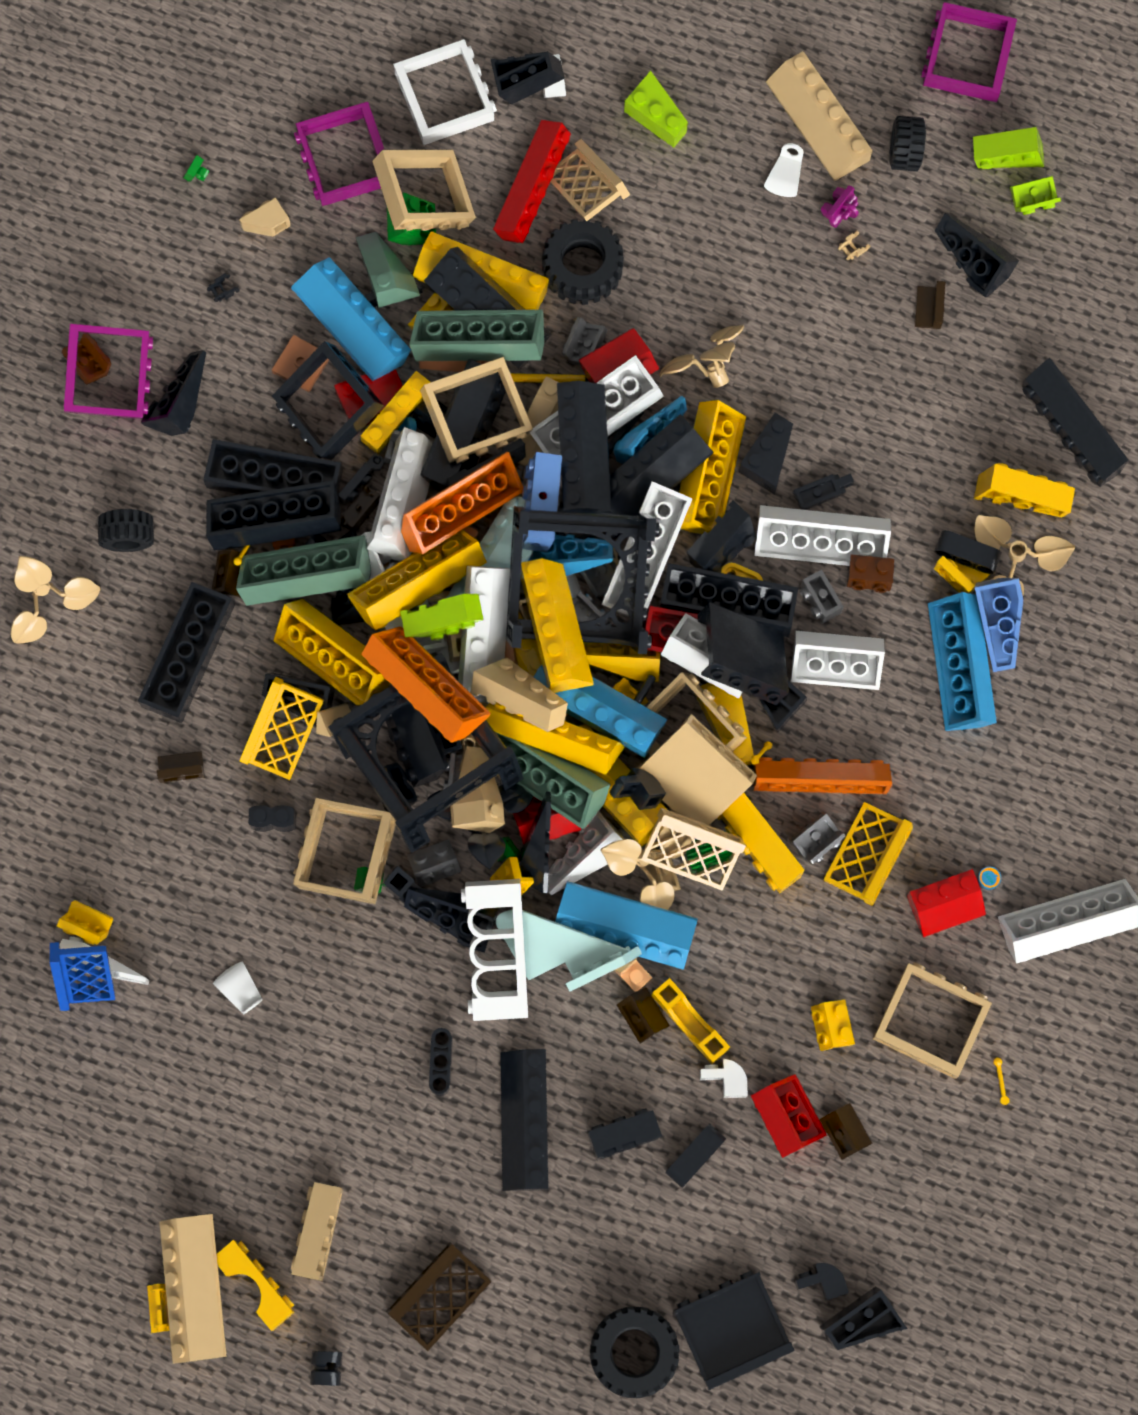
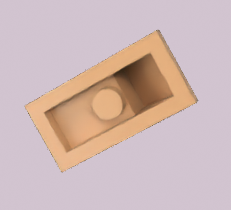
[614,958,652,993]

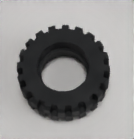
[542,219,624,305]
[590,1306,680,1399]

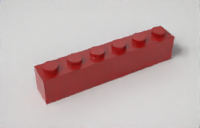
[493,120,571,243]

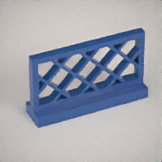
[50,942,115,1011]

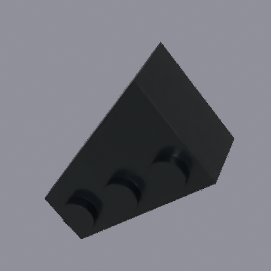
[490,51,565,105]
[738,413,793,495]
[687,500,756,572]
[262,672,335,727]
[757,681,807,733]
[588,1108,662,1161]
[819,1286,907,1350]

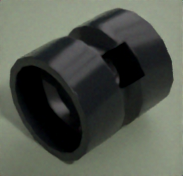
[310,1351,343,1386]

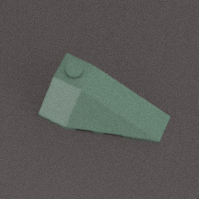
[356,232,420,308]

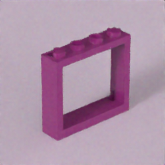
[921,2,1017,102]
[294,101,385,206]
[64,324,153,419]

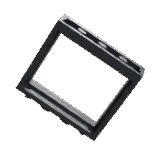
[272,341,384,460]

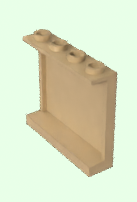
[638,714,757,825]

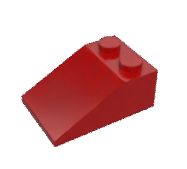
[334,369,403,426]

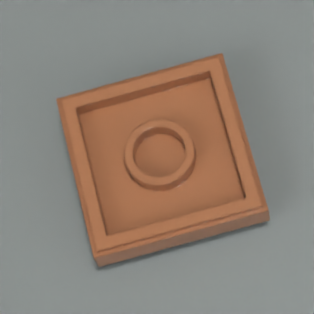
[272,335,329,392]

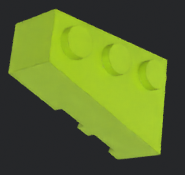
[624,71,688,148]
[973,127,1044,169]
[400,594,483,641]

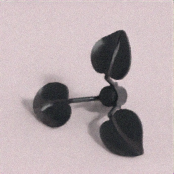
[427,784,533,870]

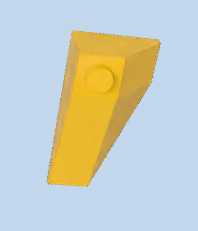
[583,642,660,682]

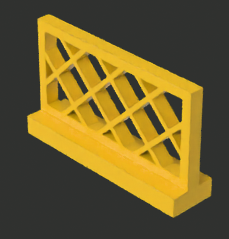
[240,677,324,780]
[824,802,913,906]

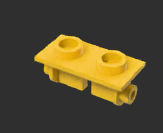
[147,1283,170,1333]

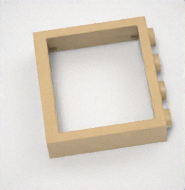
[372,150,476,231]
[420,357,533,463]
[646,672,747,755]
[293,798,396,904]
[873,962,992,1079]

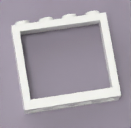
[393,39,496,145]

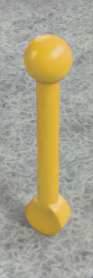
[233,545,250,566]
[751,741,772,765]
[993,1057,1009,1105]

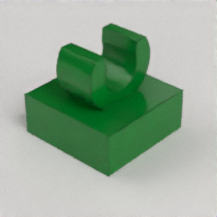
[183,155,210,182]
[497,836,521,862]

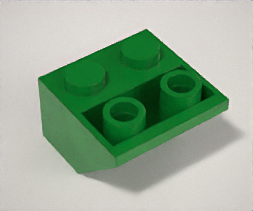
[387,192,436,245]

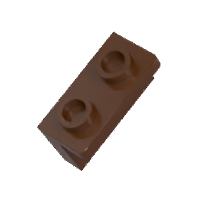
[61,333,111,385]
[847,554,894,593]

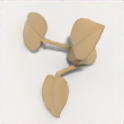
[660,325,745,388]
[975,515,1075,595]
[11,556,100,644]
[600,826,692,910]

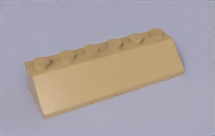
[766,51,872,181]
[159,1214,227,1364]

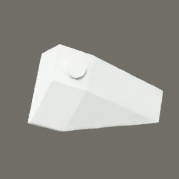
[60,936,149,985]

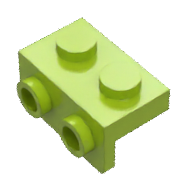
[1010,176,1061,215]

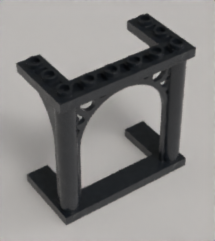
[506,506,659,654]
[328,653,524,853]

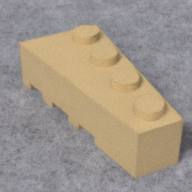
[470,657,568,732]
[291,1182,343,1281]

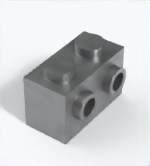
[800,570,844,624]

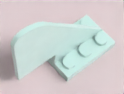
[496,909,642,991]

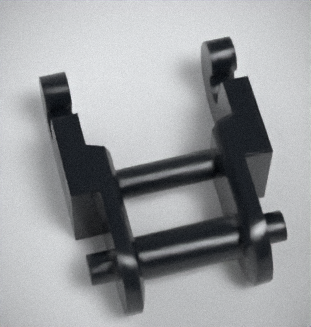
[207,273,240,302]

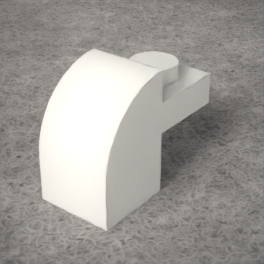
[700,1059,748,1098]

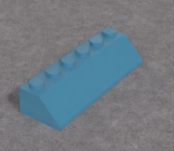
[291,257,411,381]
[928,592,997,731]
[534,665,667,758]
[555,881,698,970]

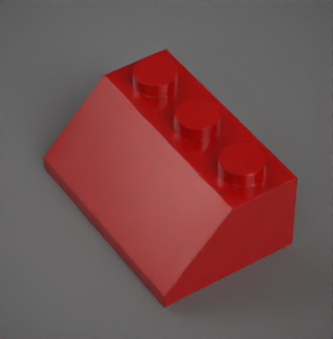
[578,328,659,383]
[645,606,698,653]
[512,797,588,845]
[907,869,986,938]
[751,1074,827,1158]

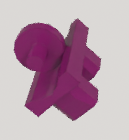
[821,185,859,228]

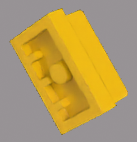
[934,556,990,593]

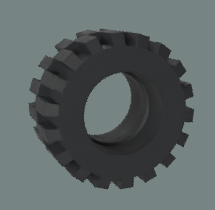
[889,116,926,172]
[98,509,154,552]

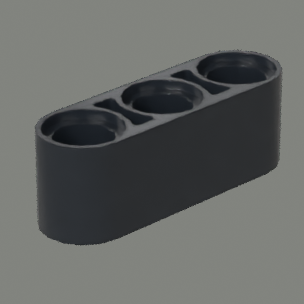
[934,530,1002,574]
[429,1028,453,1096]
[665,1123,726,1188]

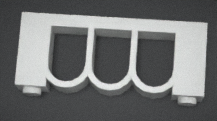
[461,879,528,1021]

